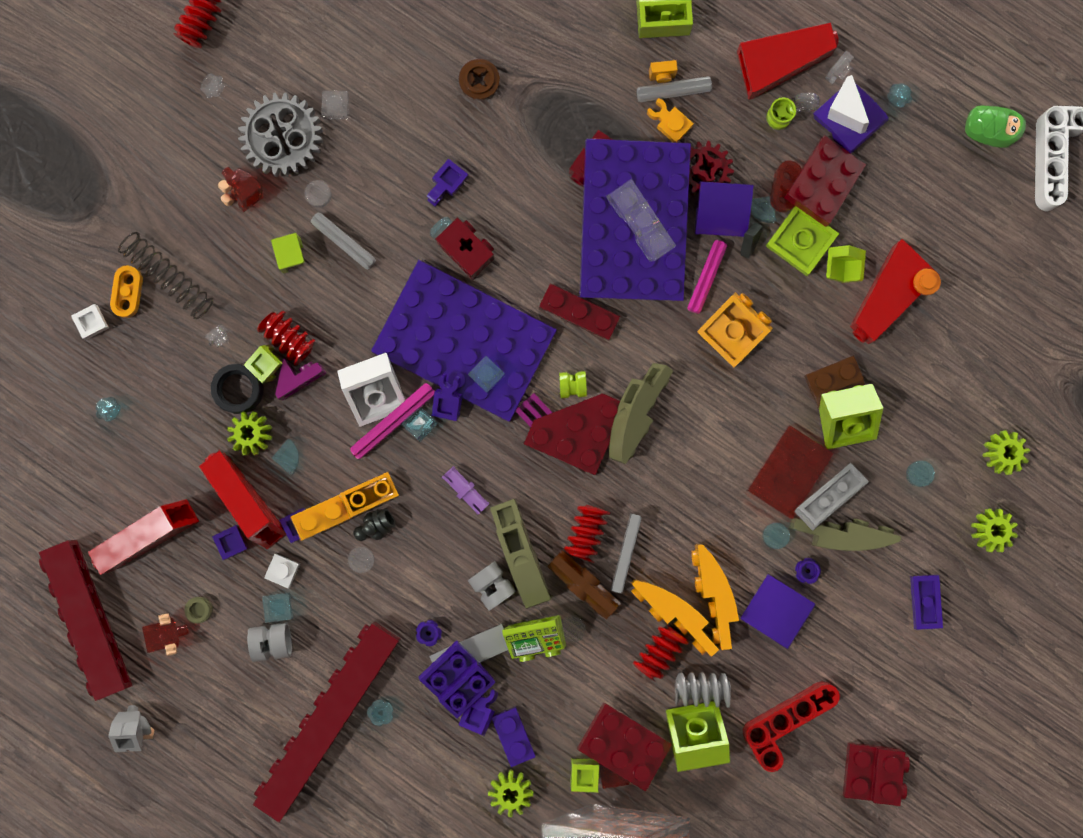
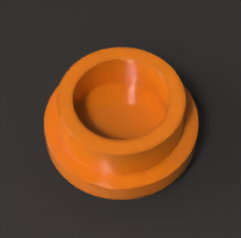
[913,269,941,295]

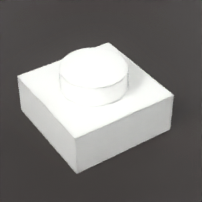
[71,304,109,340]
[264,553,300,588]

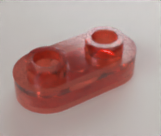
[770,160,802,213]

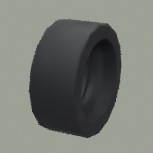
[211,364,264,414]

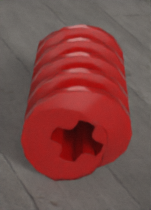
[173,0,222,49]
[257,311,315,366]
[564,505,611,563]
[632,624,689,682]

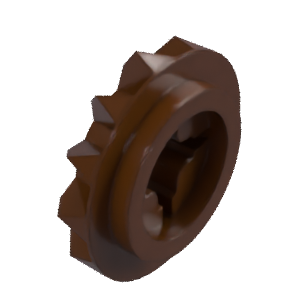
[459,59,500,100]

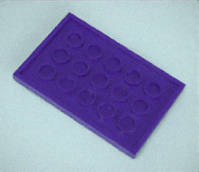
[579,139,691,301]
[371,260,557,422]

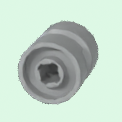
[467,561,516,611]
[247,623,292,662]

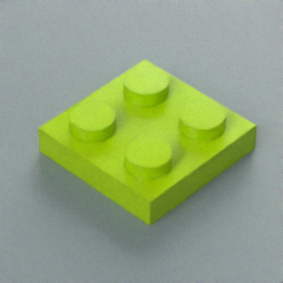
[766,206,839,276]

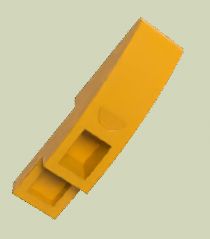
[290,472,399,541]
[691,544,739,650]
[631,579,719,657]

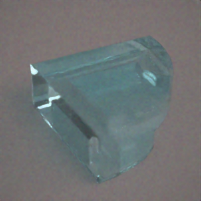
[751,196,776,223]
[272,439,299,475]

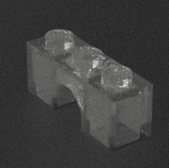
[606,179,676,261]

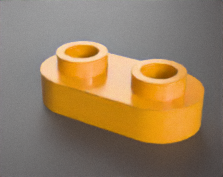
[110,265,143,318]

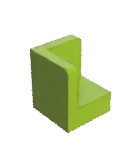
[271,233,304,274]
[826,245,866,283]
[244,344,283,383]
[570,758,599,793]

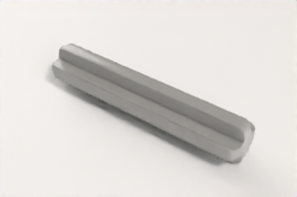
[636,76,712,102]
[311,212,376,270]

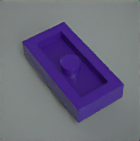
[910,575,943,630]
[492,706,536,767]

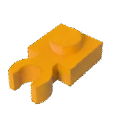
[647,98,694,143]

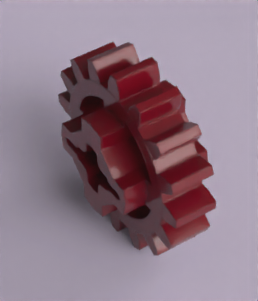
[689,141,734,196]

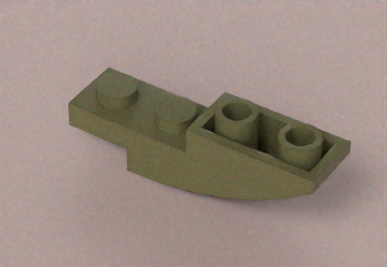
[609,363,673,464]
[490,499,551,609]
[789,517,901,551]

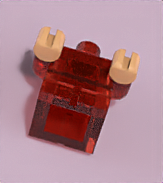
[218,167,263,213]
[142,613,189,656]

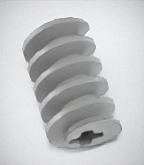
[675,672,731,708]

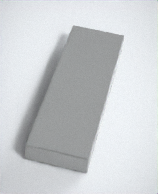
[794,463,869,531]
[611,514,641,593]
[429,623,508,663]

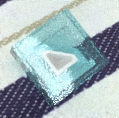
[402,408,438,442]

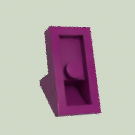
[275,359,327,401]

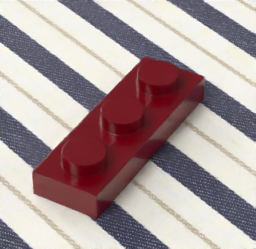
[539,283,620,341]

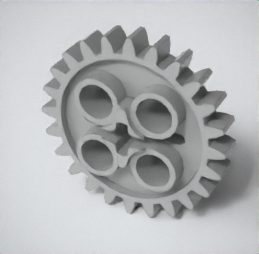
[238,92,323,177]

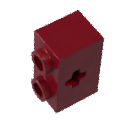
[435,217,495,280]

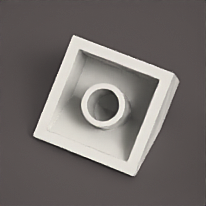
[338,353,405,427]

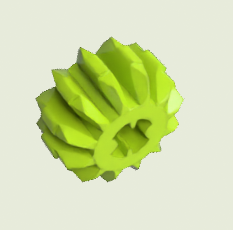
[227,411,272,456]
[982,430,1030,475]
[971,509,1018,552]
[488,770,533,817]

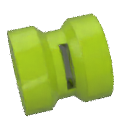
[766,97,796,130]
[559,371,587,399]

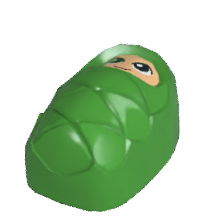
[965,106,1026,148]

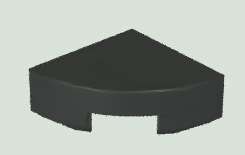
[740,223,763,258]

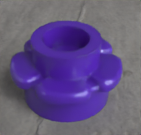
[795,558,821,584]
[416,620,442,646]

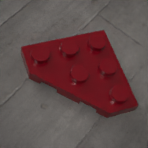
[523,393,620,475]

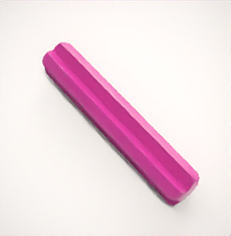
[687,240,727,314]

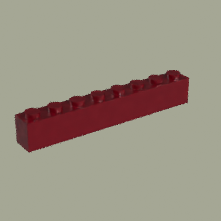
[253,622,401,822]

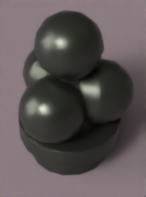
[353,509,395,541]

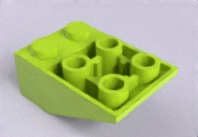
[636,0,693,38]

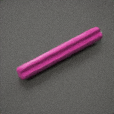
[350,383,435,459]

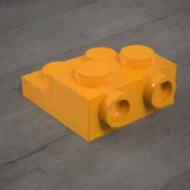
[697,292,773,367]

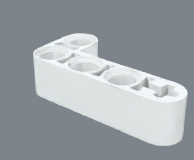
[1035,106,1083,211]

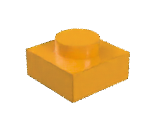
[649,60,678,83]

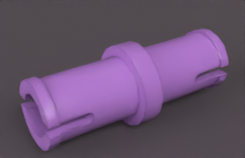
[441,466,490,515]

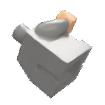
[108,705,154,752]

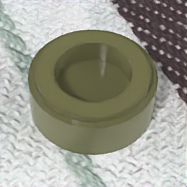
[184,597,213,623]

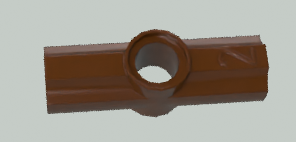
[547,550,621,620]

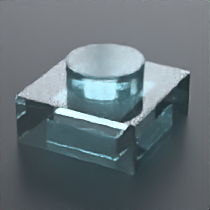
[468,356,505,393]
[262,592,293,623]

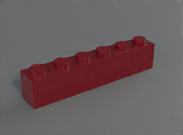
[39,540,133,701]

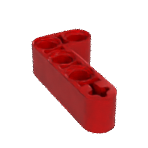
[743,681,840,772]

